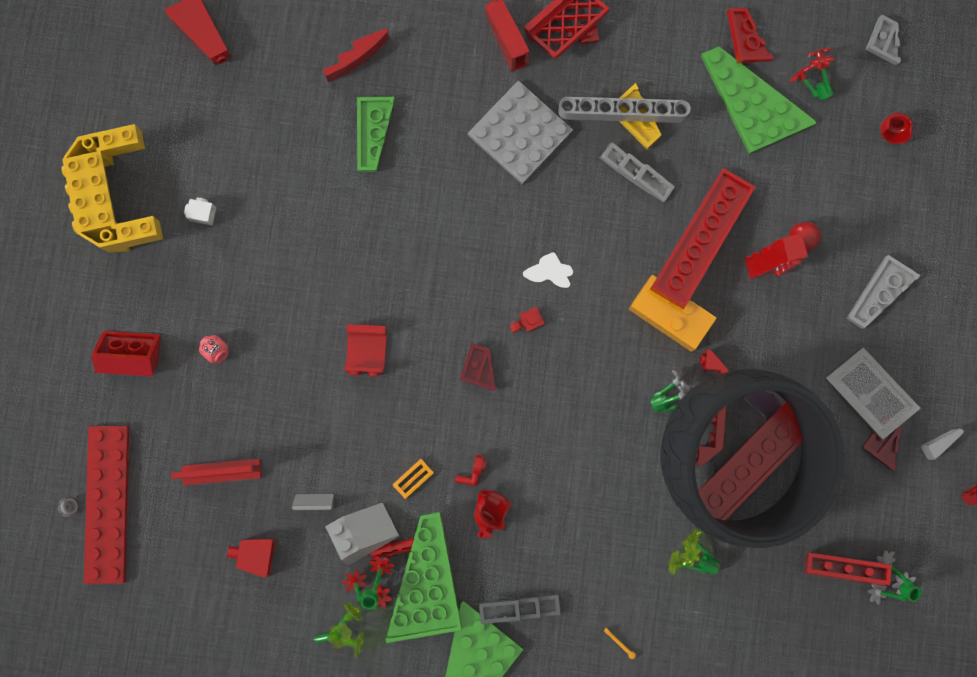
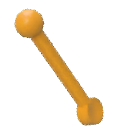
[604,628,636,659]

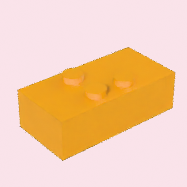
[628,275,716,352]

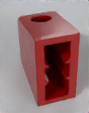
[227,538,276,578]

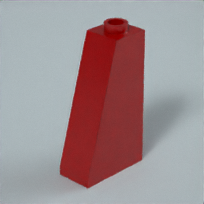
[164,0,231,65]
[485,0,530,72]

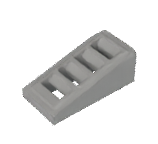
[921,428,964,460]

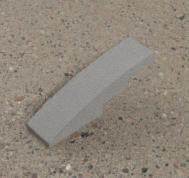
[600,142,675,202]

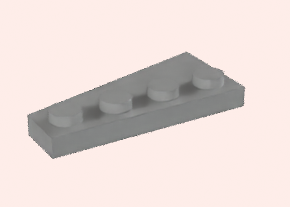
[846,255,921,329]

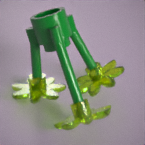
[668,529,720,576]

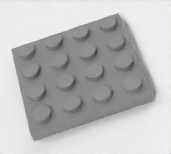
[467,81,573,185]

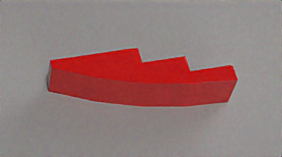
[323,28,389,82]

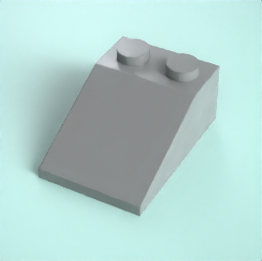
[325,503,399,566]

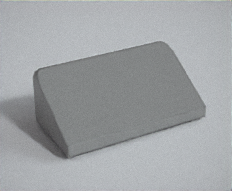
[292,494,334,510]

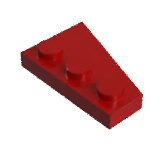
[727,7,774,63]

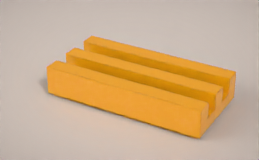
[393,459,434,499]

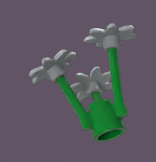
[650,370,690,413]
[868,550,922,605]

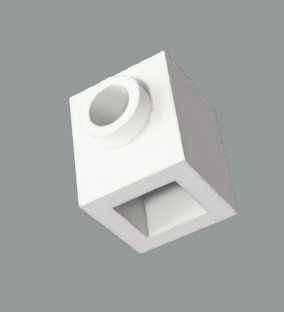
[184,198,216,225]

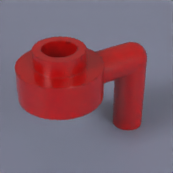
[455,454,487,486]

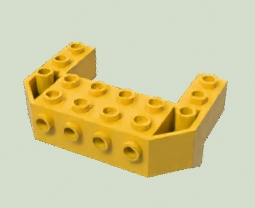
[62,124,163,253]

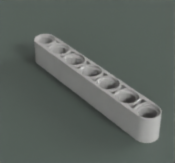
[558,97,691,123]

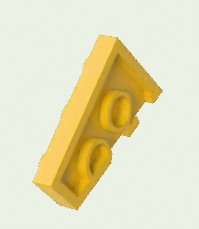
[608,83,661,149]

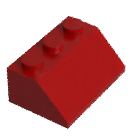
[91,331,161,376]

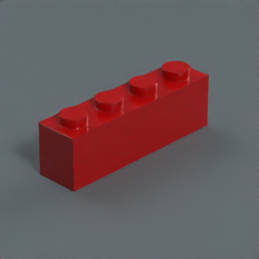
[804,553,892,587]

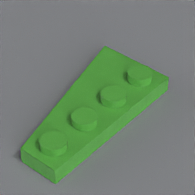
[357,97,395,172]

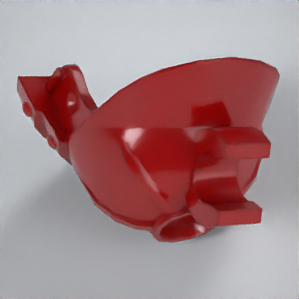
[474,489,512,539]

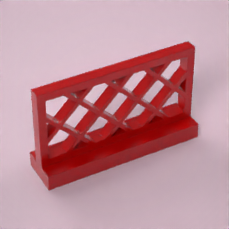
[524,0,610,60]
[171,459,262,485]

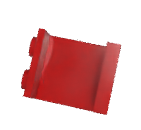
[344,324,387,377]

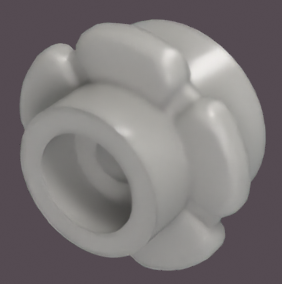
[58,498,78,517]

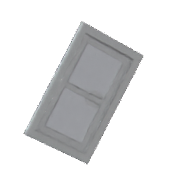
[826,348,920,440]

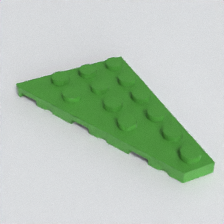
[701,46,816,154]
[385,511,462,643]
[445,600,523,677]

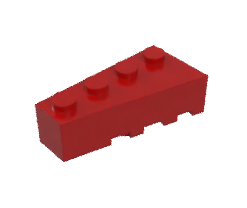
[745,234,808,279]

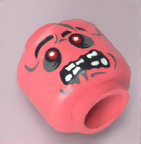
[199,335,228,363]

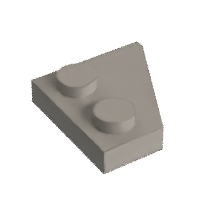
[865,15,901,65]

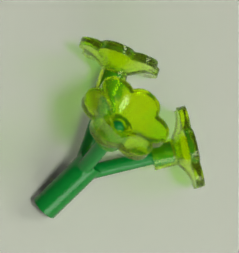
[315,602,364,657]

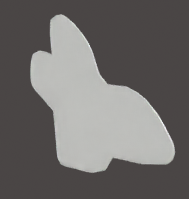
[523,252,573,288]

